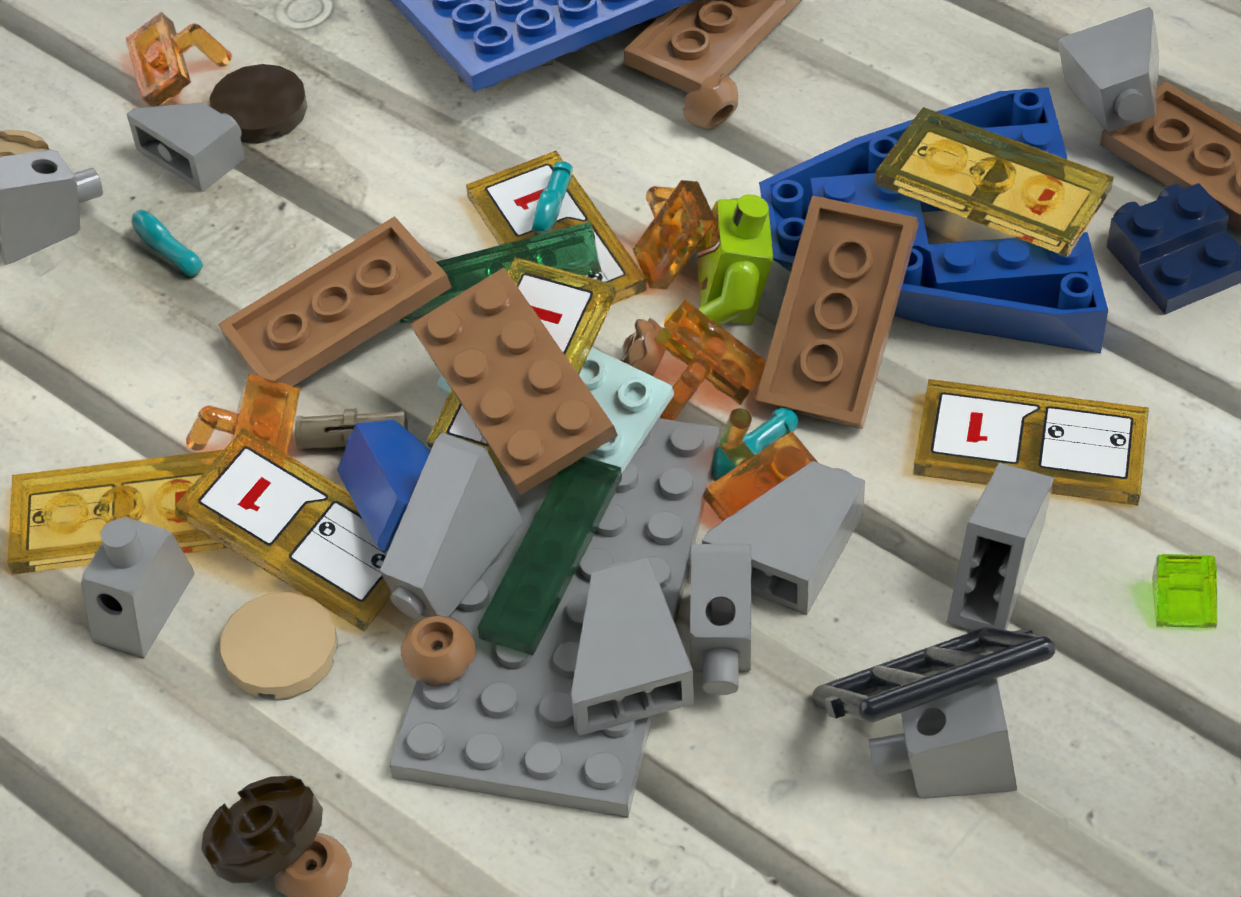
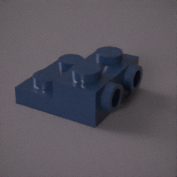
[1106,183,1241,315]

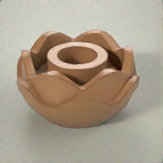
[682,73,738,129]
[620,318,668,376]
[401,615,476,686]
[273,833,352,897]

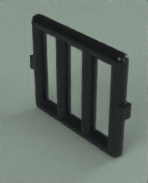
[812,627,1056,723]

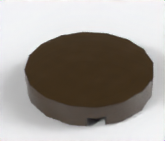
[209,64,308,143]
[201,775,323,883]

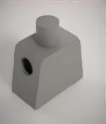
[0,149,103,265]
[81,517,195,658]
[690,544,751,695]
[869,678,1017,799]

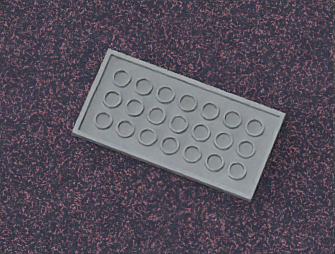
[390,418,720,818]

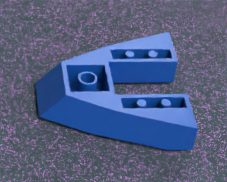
[759,87,1108,353]

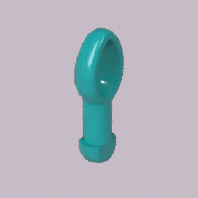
[532,161,573,234]
[131,209,203,277]
[712,408,799,480]

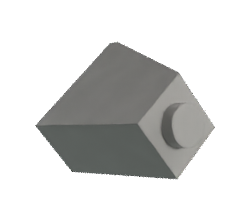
[1057,7,1159,132]
[379,432,524,619]
[702,461,865,615]
[946,463,1054,631]
[571,557,694,736]

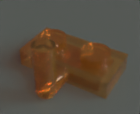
[125,12,232,107]
[632,180,716,290]
[654,300,766,420]
[186,373,301,469]
[704,408,818,522]

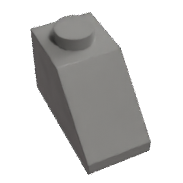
[126,102,245,192]

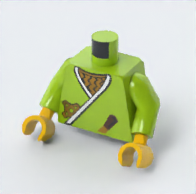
[659,194,773,349]

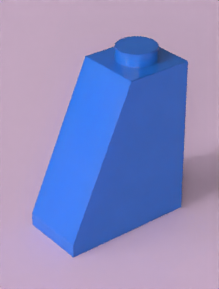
[337,419,431,552]

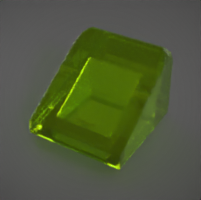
[1152,554,1217,628]

